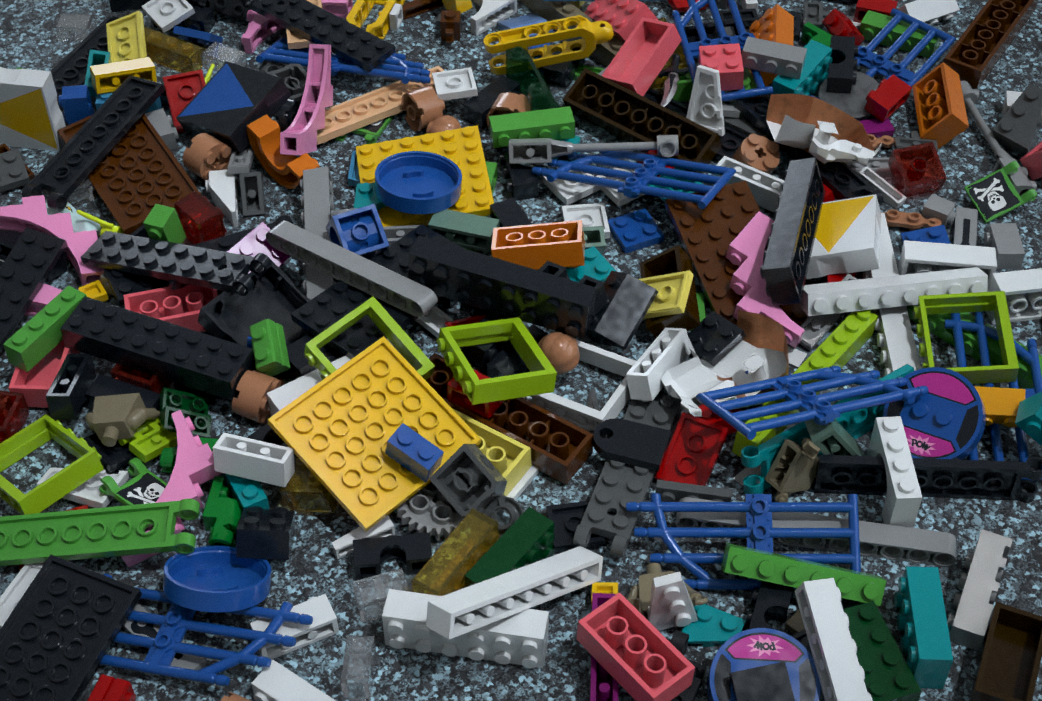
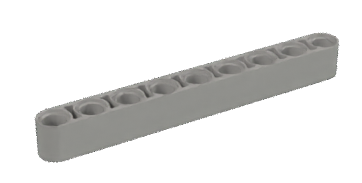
[266,220,438,318]

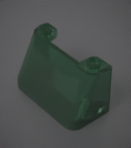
[506,47,561,111]

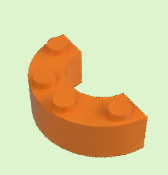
[247,114,320,189]

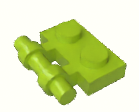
[118,417,178,463]

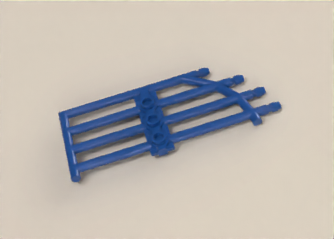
[672,0,773,102]
[811,8,956,120]
[256,37,431,84]
[532,151,736,209]
[944,311,1042,481]
[696,366,929,440]
[626,493,861,590]
[99,574,313,686]

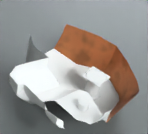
[766,94,882,167]
[661,310,789,416]

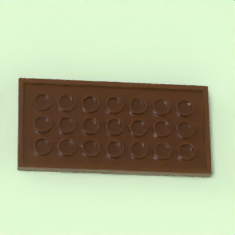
[57,114,203,235]
[664,181,809,326]

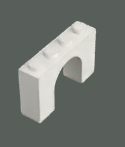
[867,416,922,528]

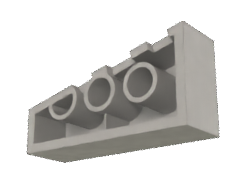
[947,529,1013,651]

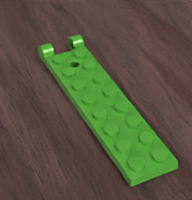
[0,499,200,566]

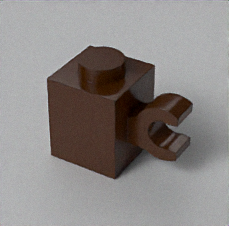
[440,10,461,43]

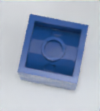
[326,204,390,260]

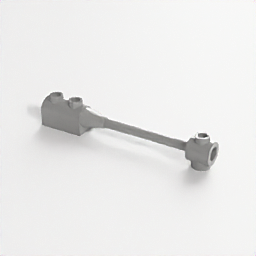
[960,81,1037,196]
[509,135,679,164]

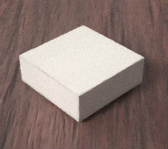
[389,3,403,31]

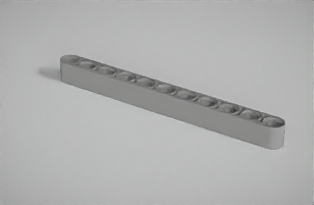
[675,497,956,567]

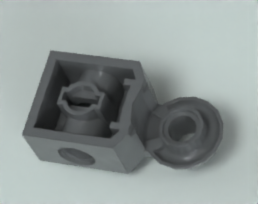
[258,61,307,108]
[429,444,523,538]

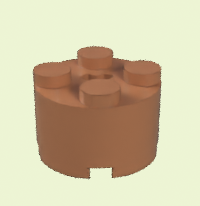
[401,85,445,132]
[486,92,533,127]
[183,133,231,180]
[732,134,780,175]
[232,369,281,425]

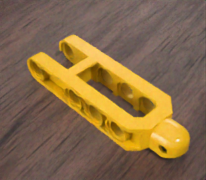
[346,0,406,40]
[483,15,614,75]

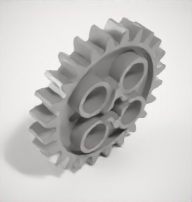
[396,482,475,541]

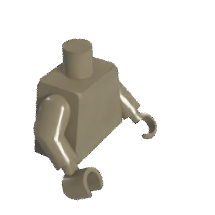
[85,393,160,447]
[765,437,821,502]
[626,563,708,620]

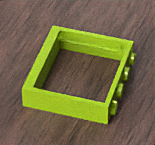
[913,291,1019,384]
[304,296,435,380]
[436,317,557,405]
[0,414,104,515]

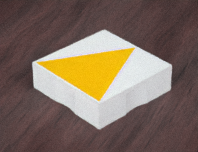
[0,67,66,151]
[806,194,881,279]

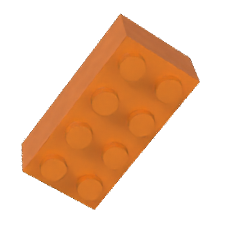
[748,4,794,87]
[912,62,969,149]
[491,220,585,270]

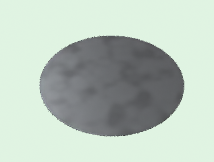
[819,71,879,118]

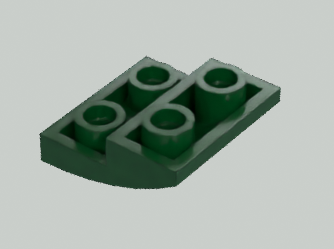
[160,387,211,438]

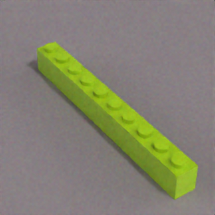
[732,310,878,457]

